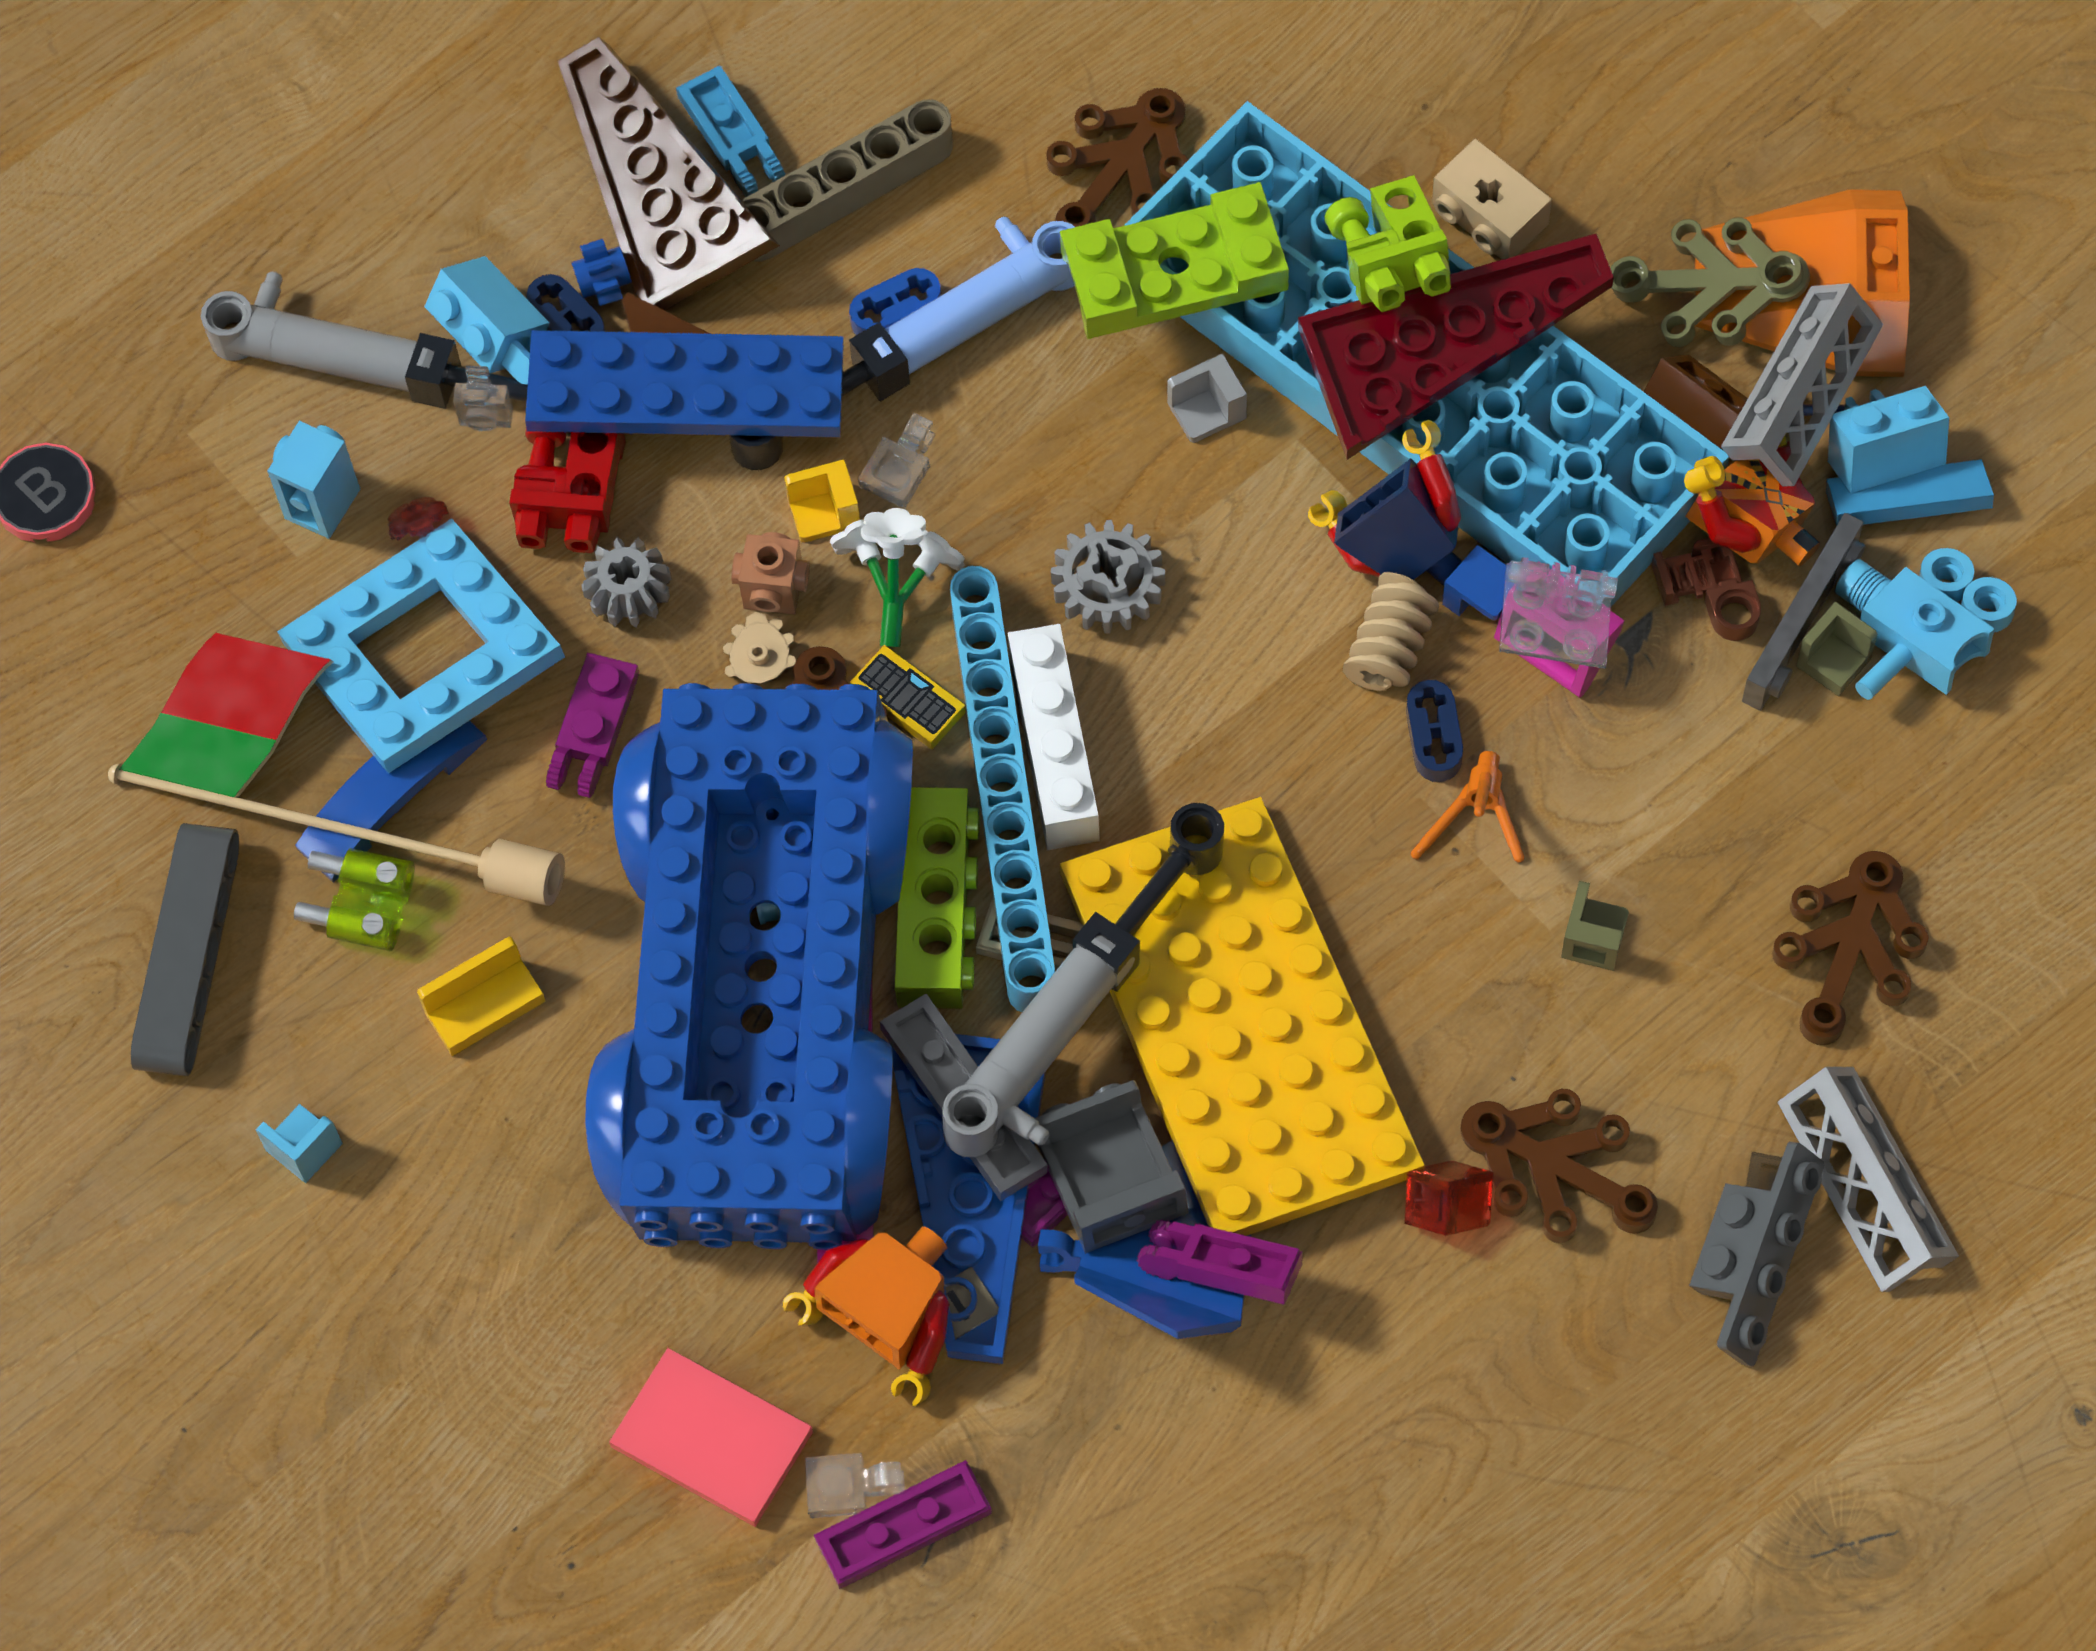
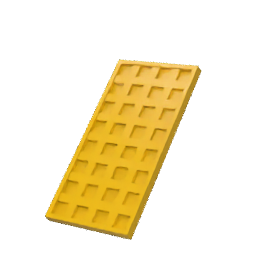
[1060,797,1425,1236]

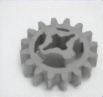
[1051,520,1165,633]

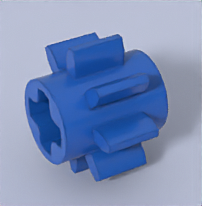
[571,239,632,306]

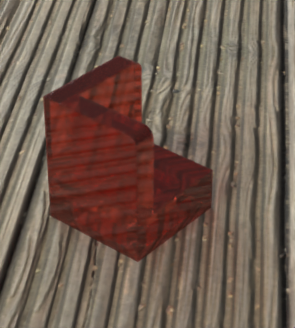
[1404,1161,1493,1236]

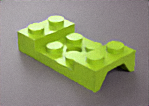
[1060,182,1289,339]

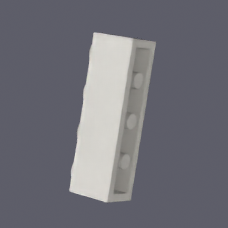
[1008,624,1100,850]

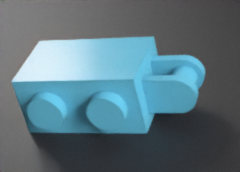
[424,256,549,385]

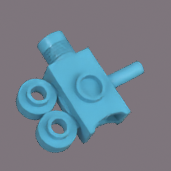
[1835,548,2017,700]

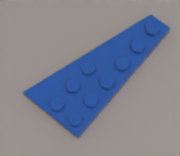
[888,1034,1046,1364]

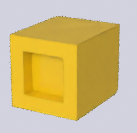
[784,459,860,543]

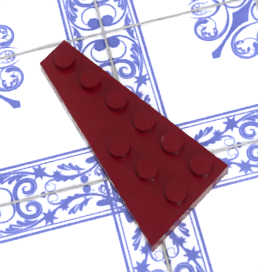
[1298,233,1614,460]

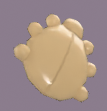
[723,612,796,684]

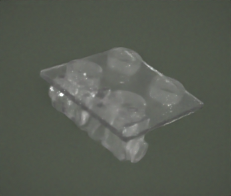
[1499,557,1618,669]

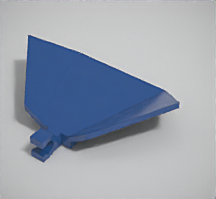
[1038,1140,1252,1339]

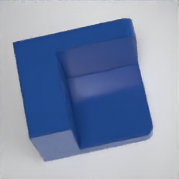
[1443,545,1523,620]

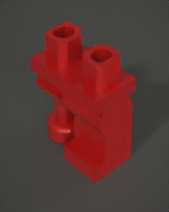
[509,429,626,553]

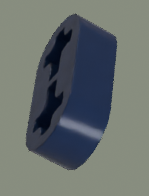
[526,274,605,332]
[1406,680,1463,782]

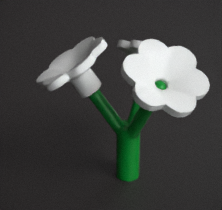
[830,508,965,647]

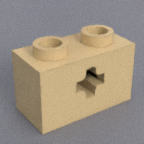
[1432,139,1552,260]

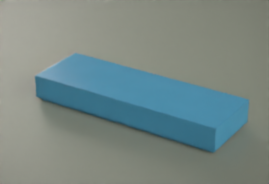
[1826,459,1994,526]

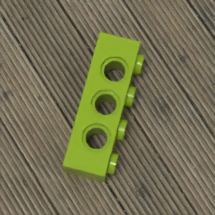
[895,787,980,1009]

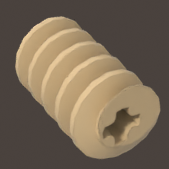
[1343,572,1439,691]

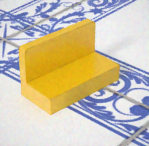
[417,936,546,1056]

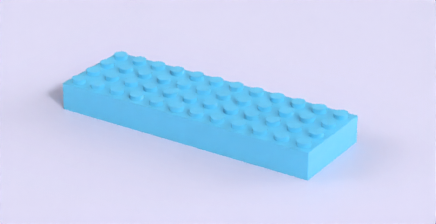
[1124,101,1729,609]

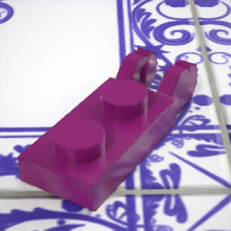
[546,652,640,798]
[1137,1219,1302,1305]

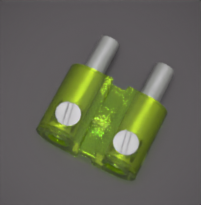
[294,848,415,951]

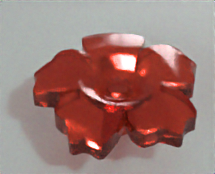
[387,497,449,541]

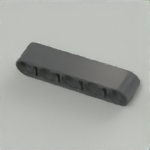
[131,823,239,1076]

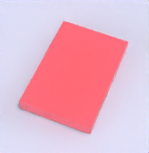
[609,1348,813,1527]

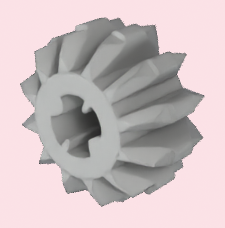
[582,537,671,628]

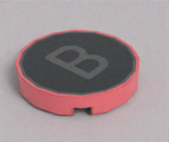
[0,443,96,542]

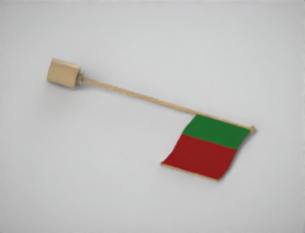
[108,633,565,906]

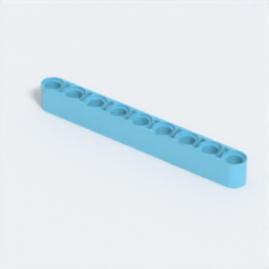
[950,566,1055,1012]

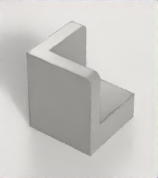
[1167,354,1247,443]

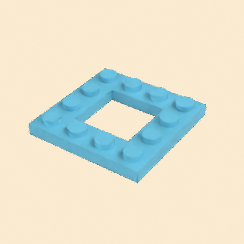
[277,518,565,774]

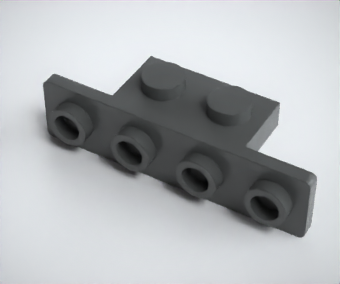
[1689,1142,1825,1367]

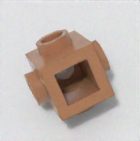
[732,532,810,615]

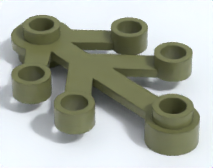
[1611,217,1810,347]

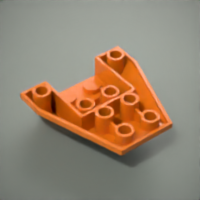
[1694,189,1910,377]

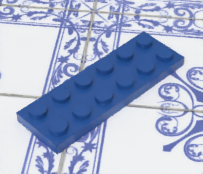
[525,330,844,437]

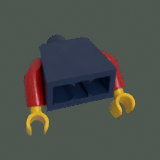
[1308,420,1462,585]

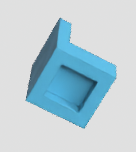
[256,1104,343,1184]

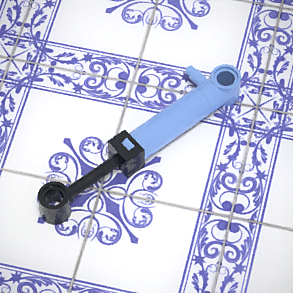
[729,217,1075,470]

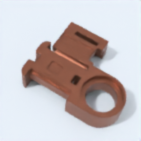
[1652,538,1761,641]

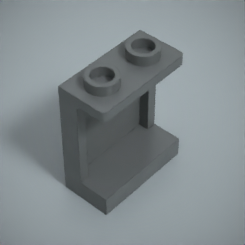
[1035,1081,1189,1254]

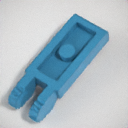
[676,65,785,197]

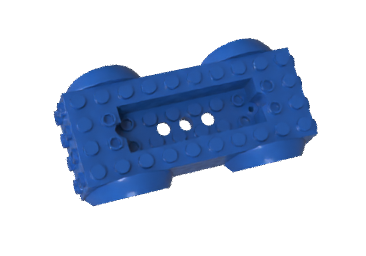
[585,683,913,1250]

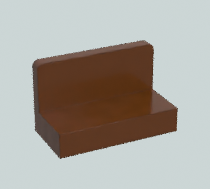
[1644,355,1748,451]

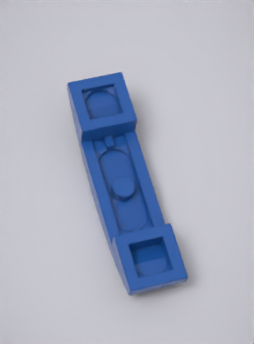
[295,721,487,883]

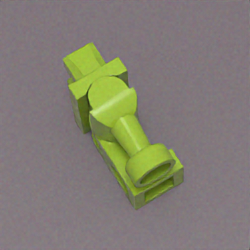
[1325,175,1451,312]

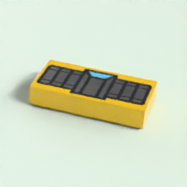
[850,645,966,750]

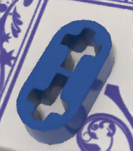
[849,268,942,335]

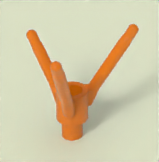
[1410,751,1525,863]

